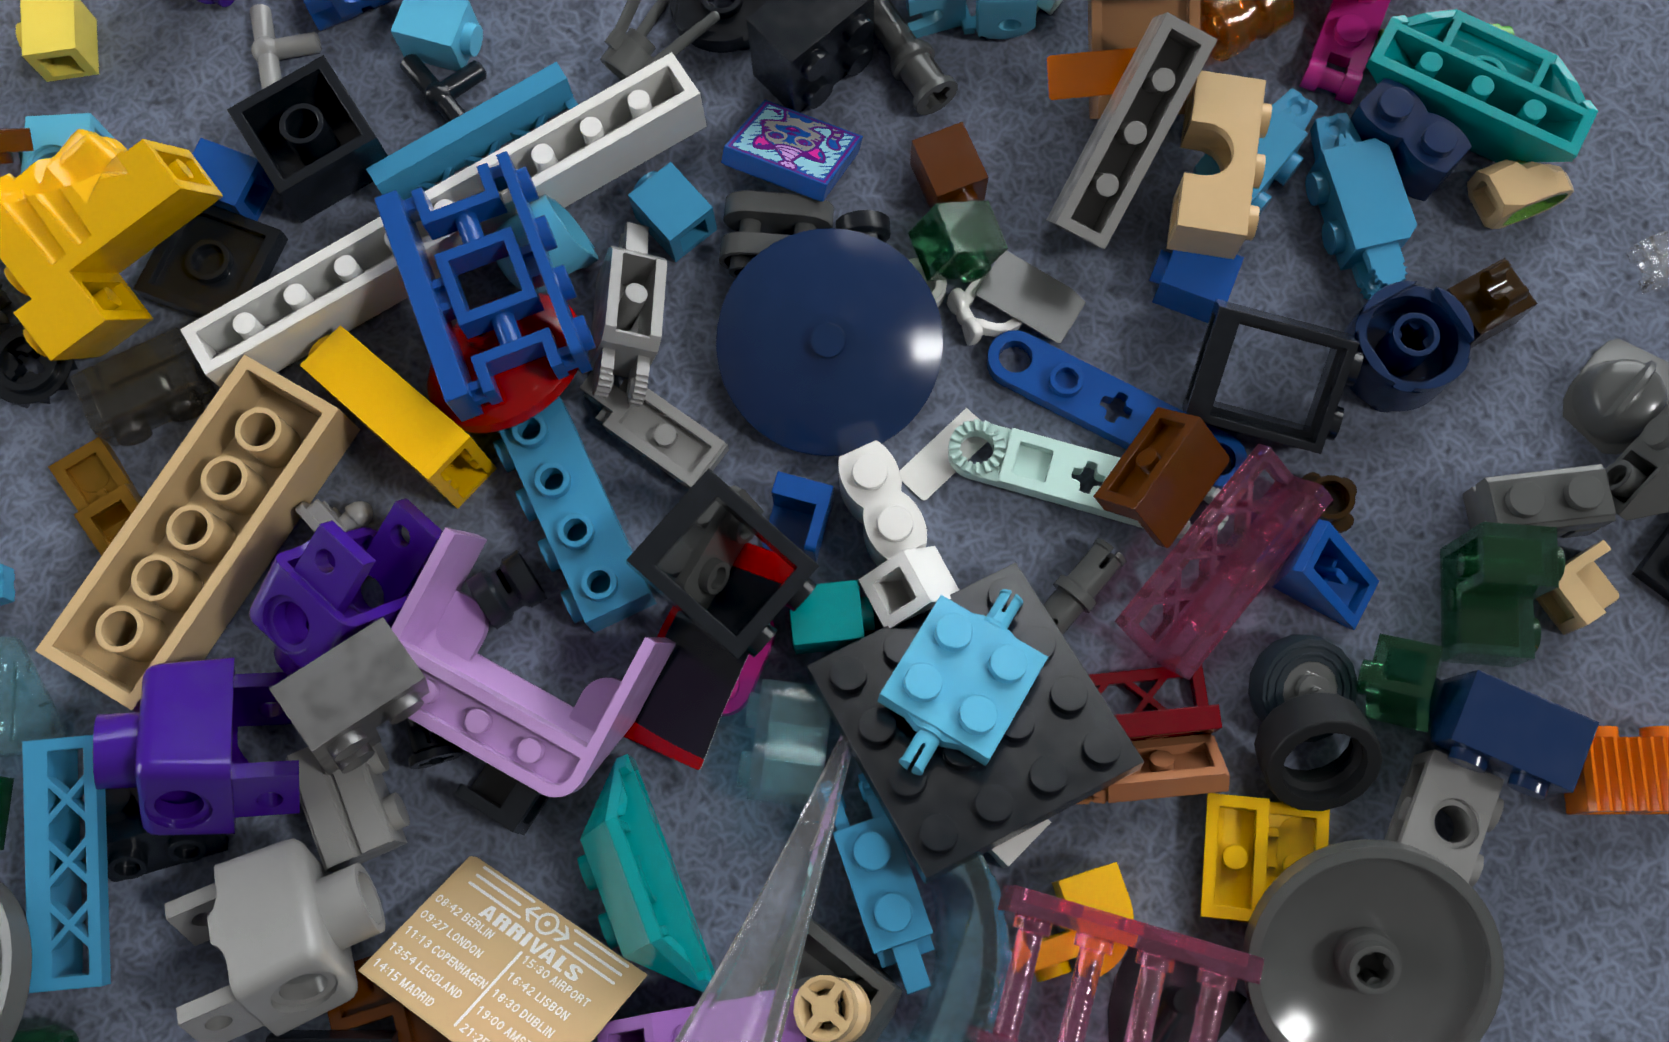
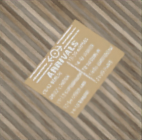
[358,856,647,1042]

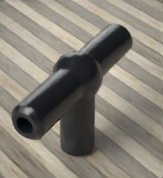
[400,54,487,123]

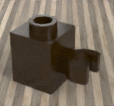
[1446,258,1538,348]

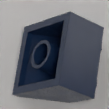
[1431,670,1600,799]

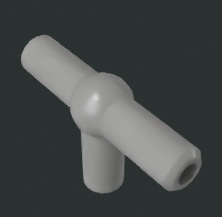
[250,4,322,89]

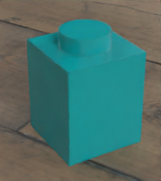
[790,580,875,655]

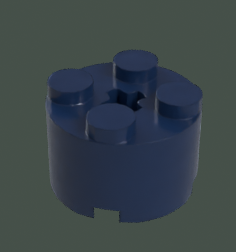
[1344,281,1474,413]

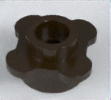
[1296,472,1357,533]

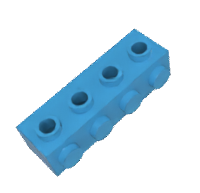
[493,396,657,633]

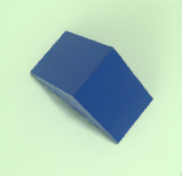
[1272,519,1379,630]

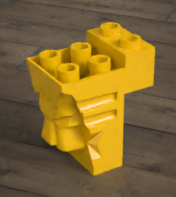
[0,129,223,361]

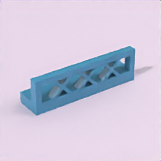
[366,62,579,200]
[22,735,111,993]

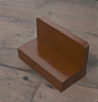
[1093,407,1229,548]

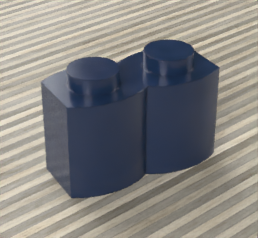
[1350,78,1472,201]

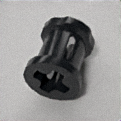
[403,718,463,769]

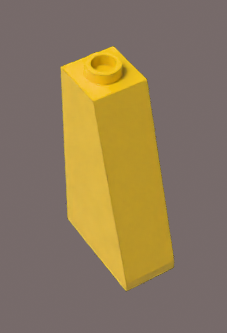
[300,325,497,509]

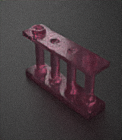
[966,885,1265,1042]

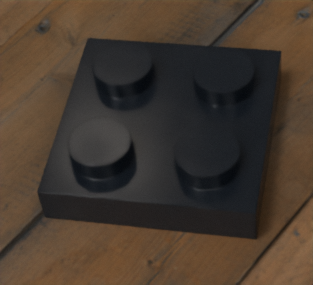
[133,205,288,318]

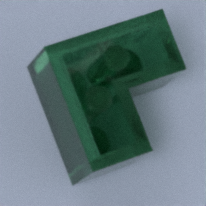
[1440,522,1565,667]

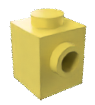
[16,0,99,82]

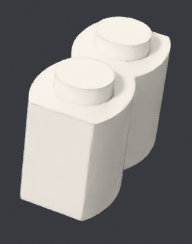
[838,440,927,566]

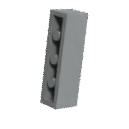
[1046,12,1218,249]

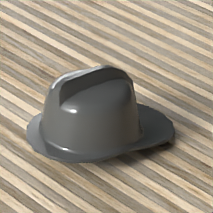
[1563,338,1669,455]

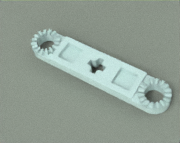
[948,419,1230,542]

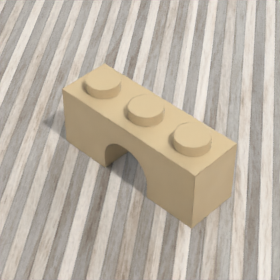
[1166,70,1272,259]

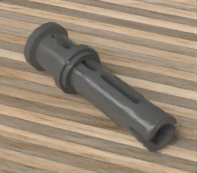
[874,0,958,115]

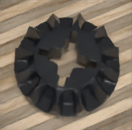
[0,323,78,408]

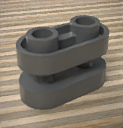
[719,190,834,278]

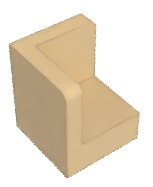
[1527,540,1619,635]

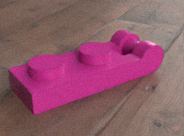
[1299,0,1391,105]

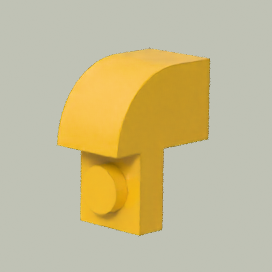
[1011,862,1134,982]

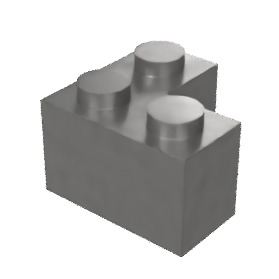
[269,617,430,776]

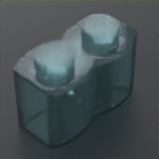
[737,679,831,810]

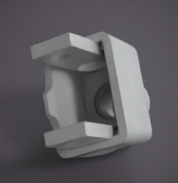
[164,838,386,1042]

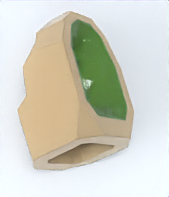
[1467,159,1574,229]

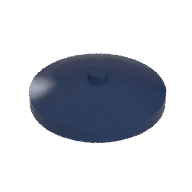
[716,228,943,456]

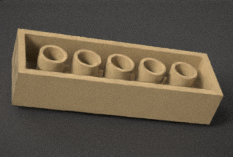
[35,354,360,712]

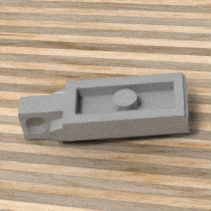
[579,370,729,489]

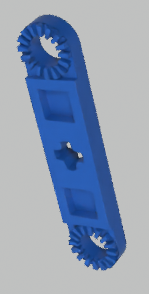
[986,330,1247,491]

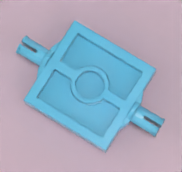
[877,589,1048,776]

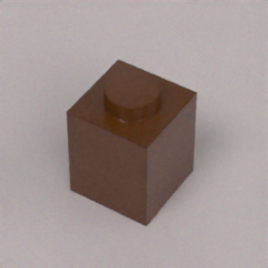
[910,122,989,219]

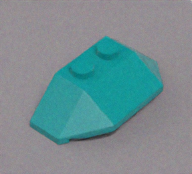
[1366,9,1598,163]
[577,754,721,993]

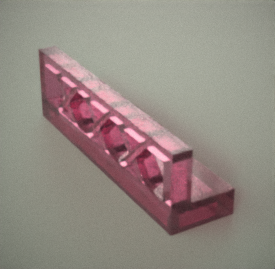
[1114,444,1333,680]

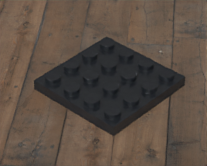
[807,562,1144,885]

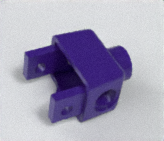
[249,498,443,676]
[93,657,300,836]

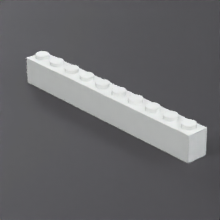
[180,52,707,388]

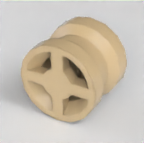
[793,975,871,1042]

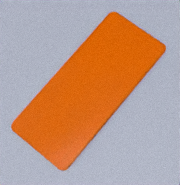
[1047,47,1137,100]

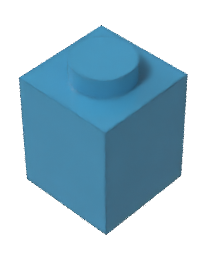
[628,162,717,262]

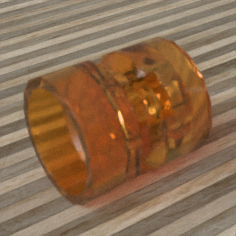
[1200,0,1294,62]

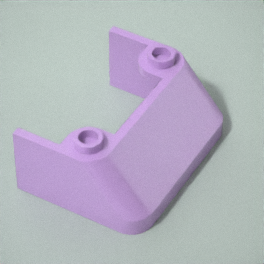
[391,527,676,797]

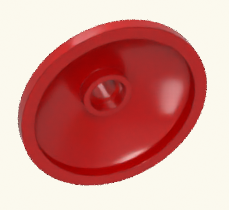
[427,293,579,433]

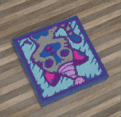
[721,100,863,202]

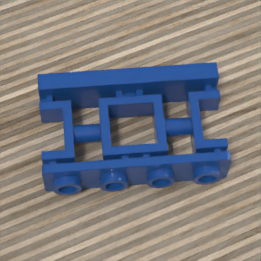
[374,151,596,422]

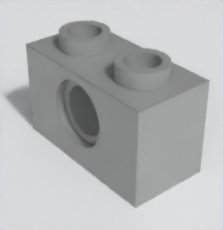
[1384,749,1505,887]

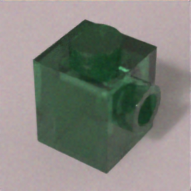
[908,200,1008,283]
[1357,633,1443,732]

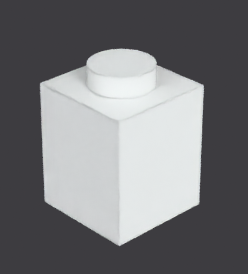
[858,546,959,628]

